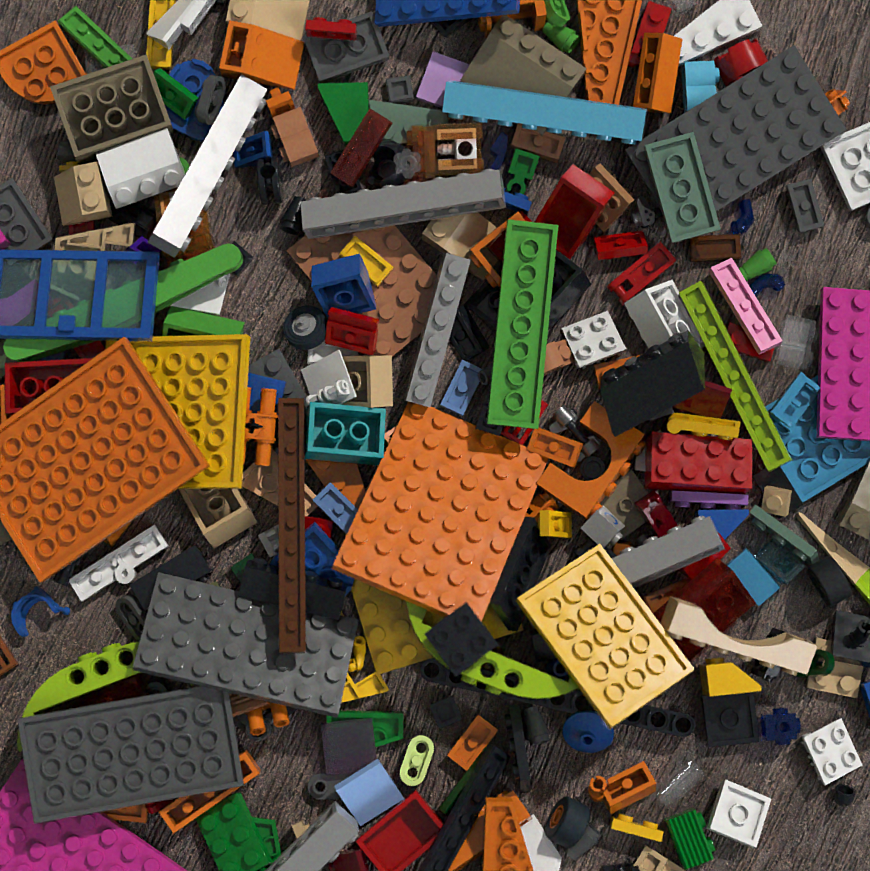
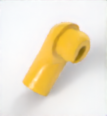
[348,636,366,672]

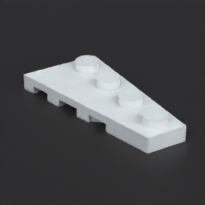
[674,0,762,67]

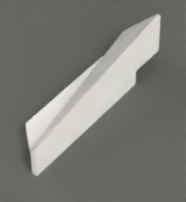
[147,0,216,50]

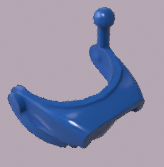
[11,586,70,637]

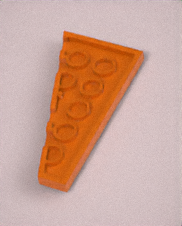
[576,0,642,105]
[482,797,534,871]

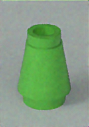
[542,22,580,53]
[738,248,777,281]

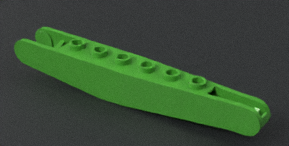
[3,243,243,362]

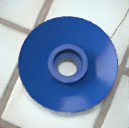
[563,710,614,753]

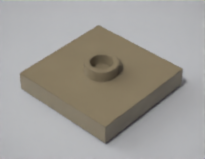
[601,470,648,541]

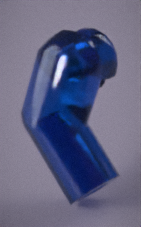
[730,199,754,234]
[749,273,785,297]

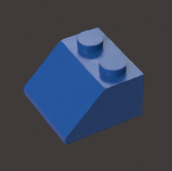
[311,253,376,319]

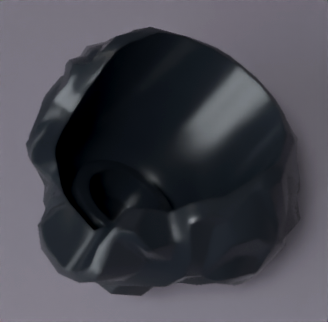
[367,140,412,189]

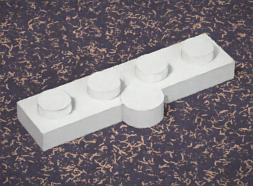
[69,525,169,602]

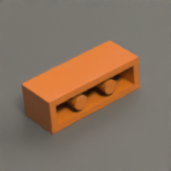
[633,33,683,114]

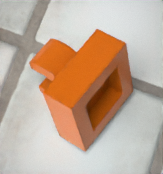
[266,87,295,118]

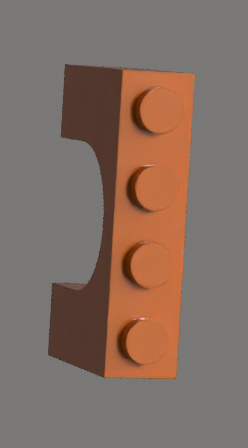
[536,401,646,521]

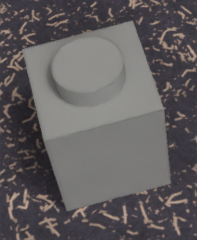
[581,506,625,548]

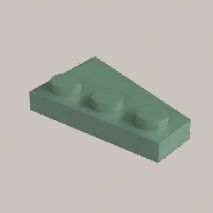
[369,100,449,145]
[749,505,819,566]

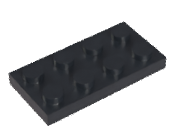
[490,516,551,632]

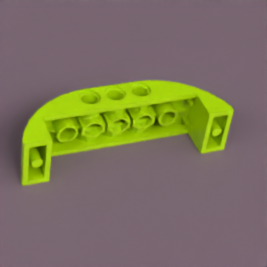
[407,601,579,699]
[17,642,194,752]

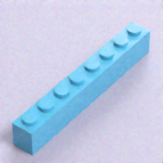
[442,80,647,145]

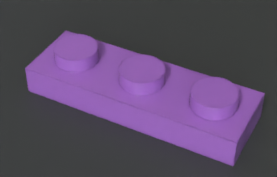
[669,490,748,510]

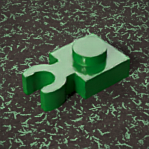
[507,149,540,194]

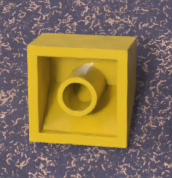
[699,657,762,696]

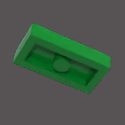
[153,68,199,120]

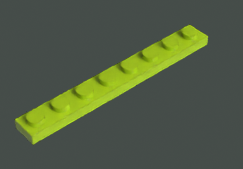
[679,281,792,472]

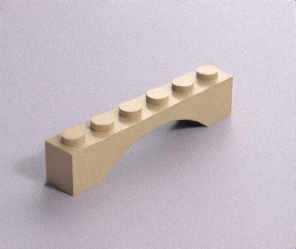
[660,596,817,676]

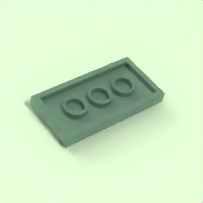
[644,132,721,244]

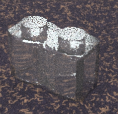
[774,315,819,372]

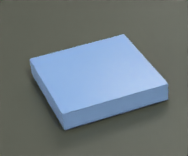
[334,759,404,826]

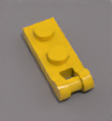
[667,413,741,440]

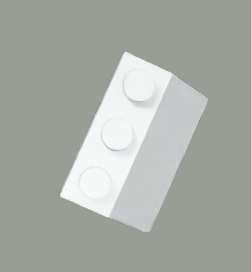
[96,128,185,209]
[624,280,706,349]

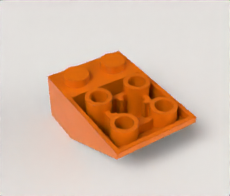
[219,20,305,90]

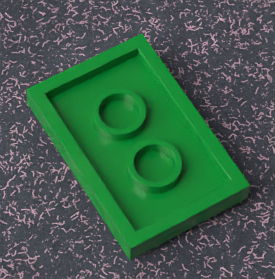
[195,792,273,871]

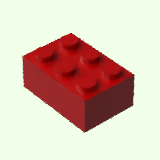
[535,164,615,259]
[355,789,444,871]

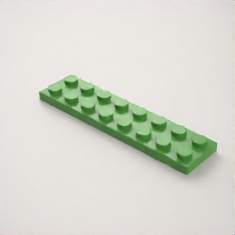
[486,219,558,429]

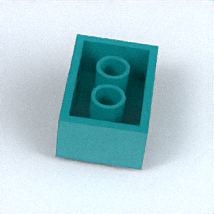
[304,402,386,465]

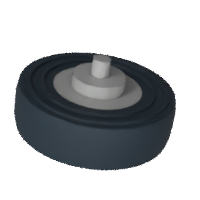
[283,305,328,350]

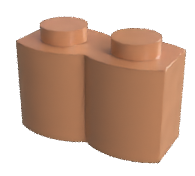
[270,107,319,167]

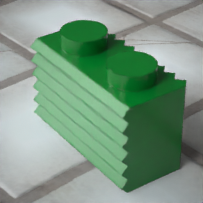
[664,808,716,870]

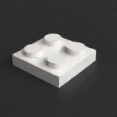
[706,780,771,848]

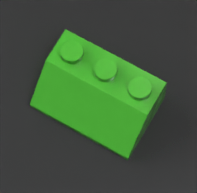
[162,306,245,336]

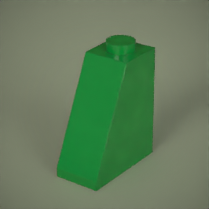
[318,82,370,151]

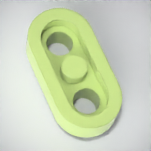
[400,735,434,786]

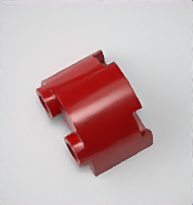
[713,38,768,87]

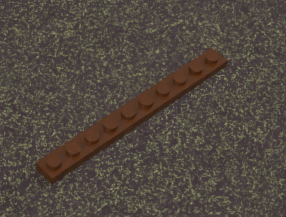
[278,398,306,654]

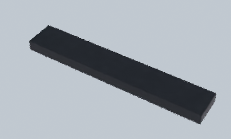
[418,743,510,871]

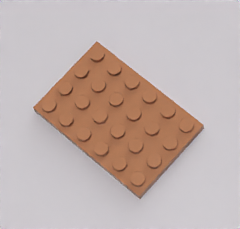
[287,188,437,358]

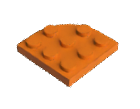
[0,20,86,104]

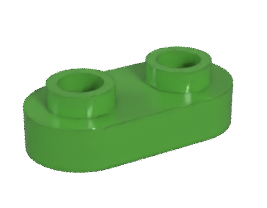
[544,0,570,27]

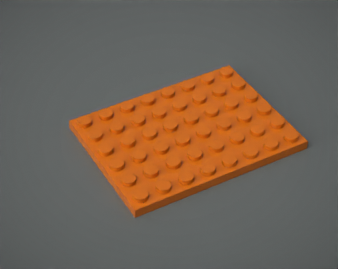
[0,337,210,582]
[332,402,549,621]

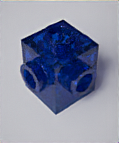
[761,708,801,745]

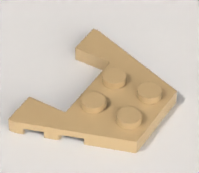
[51,223,135,302]

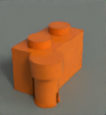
[588,761,656,815]

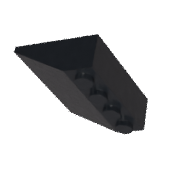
[464,250,591,333]
[600,330,705,437]

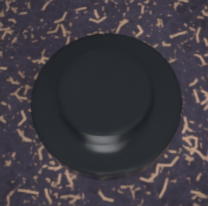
[580,456,606,481]

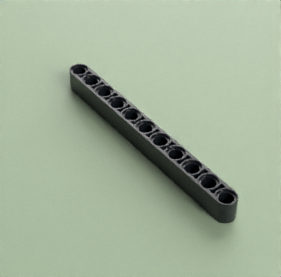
[420,659,695,737]

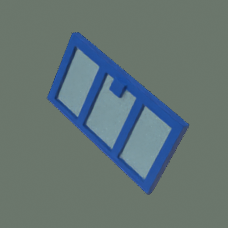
[0,249,160,341]

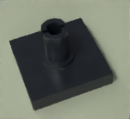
[831,610,870,668]

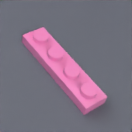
[709,258,782,355]

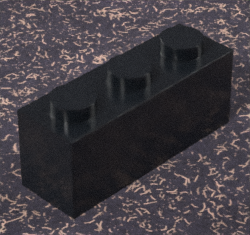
[129,545,214,611]

